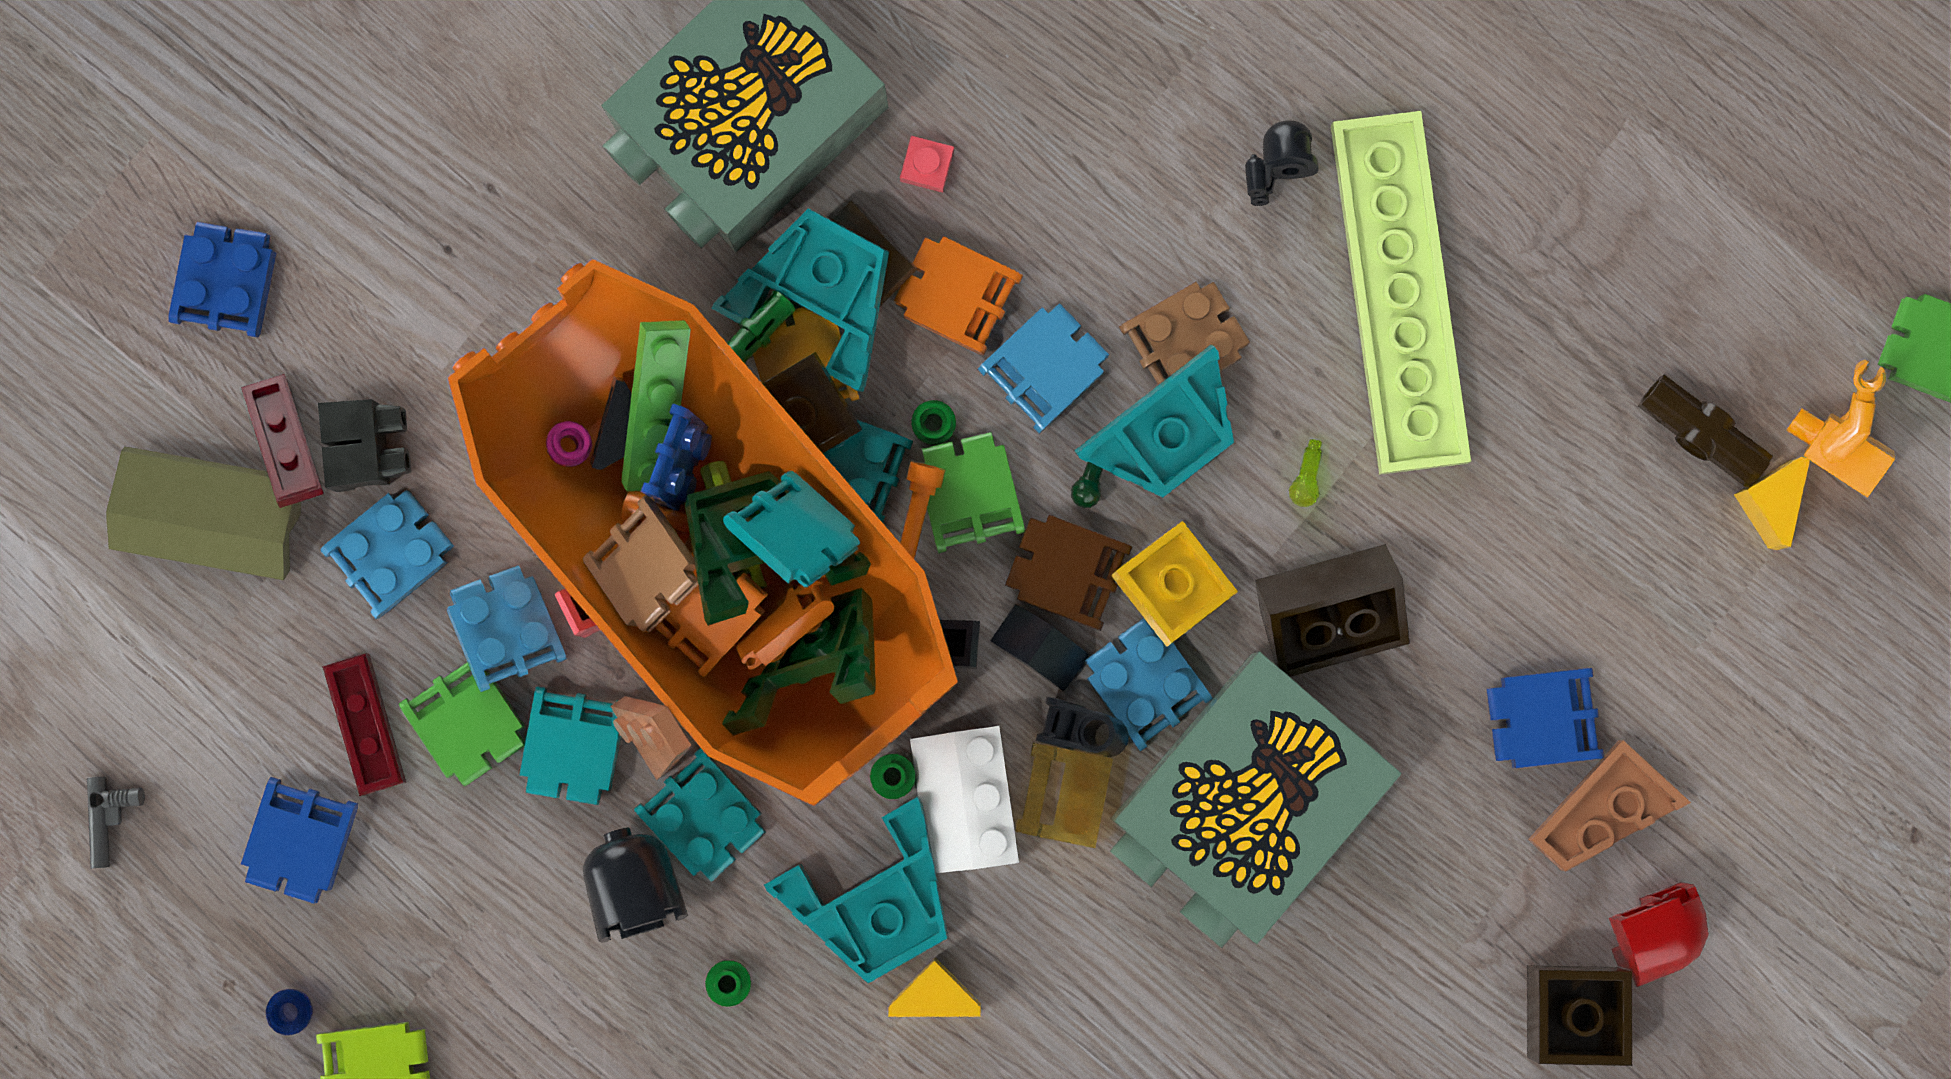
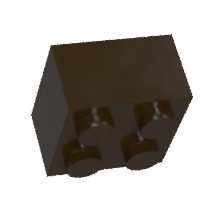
[1527,965,1632,1066]

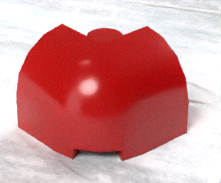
[1609,882,1709,987]

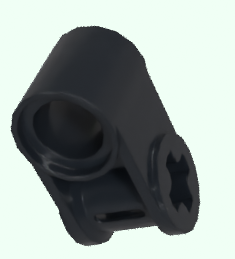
[1036,697,1129,757]

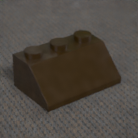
[1255,544,1410,677]

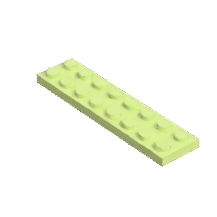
[1331,111,1471,475]

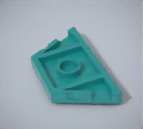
[1074,345,1234,498]

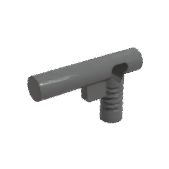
[87,777,145,869]

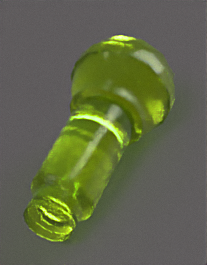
[1288,439,1322,507]

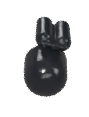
[1245,120,1318,206]

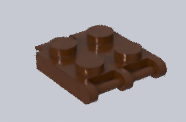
[1005,515,1133,631]

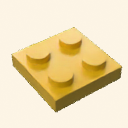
[1111,521,1238,647]

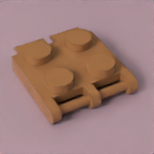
[1119,282,1250,385]
[583,495,698,633]

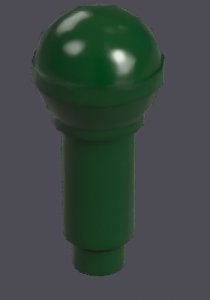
[1071,462,1103,508]

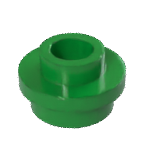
[911,400,956,445]
[870,754,916,799]
[705,960,751,1007]

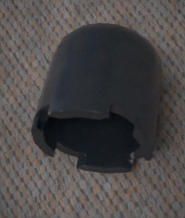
[583,827,688,943]

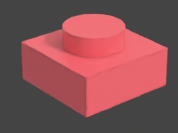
[900,136,954,193]

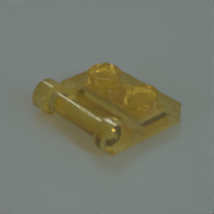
[1015,743,1113,848]

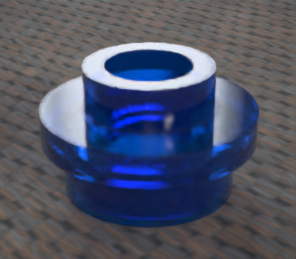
[266,989,313,1035]

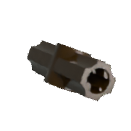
[1638,374,1773,488]

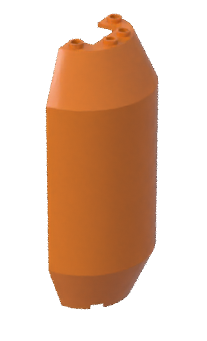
[448,259,958,806]

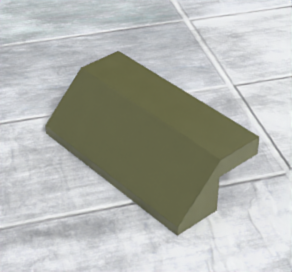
[106,446,301,580]

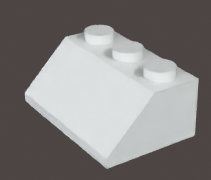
[910,726,1019,873]

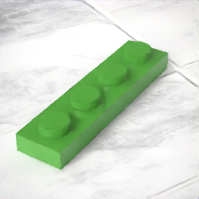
[621,320,691,492]

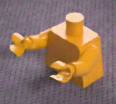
[1786,360,1895,498]

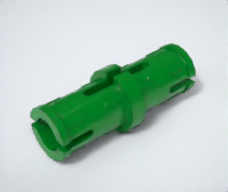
[727,290,796,363]

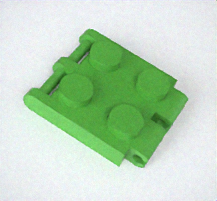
[1878,294,1951,403]
[922,432,1025,554]
[398,662,525,786]

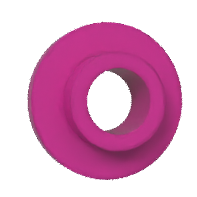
[546,421,592,467]

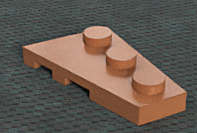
[610,696,691,780]
[1528,740,1691,872]

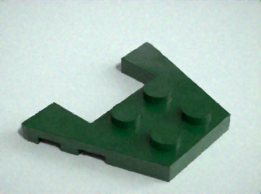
[685,471,871,626]
[722,587,876,736]

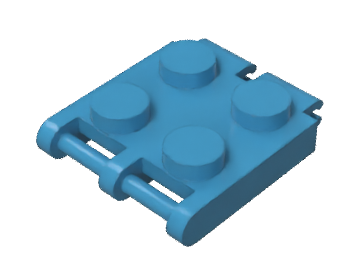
[977,303,1109,434]
[320,490,454,619]
[447,565,566,692]
[1085,618,1213,752]

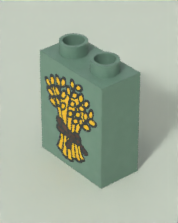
[601,0,889,252]
[1110,651,1402,948]

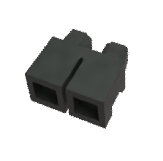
[318,399,411,492]

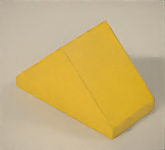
[1734,457,1810,550]
[888,957,981,1017]

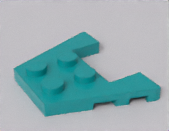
[711,208,889,392]
[764,796,949,983]

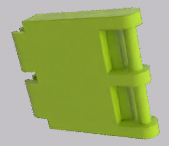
[316,1022,430,1079]

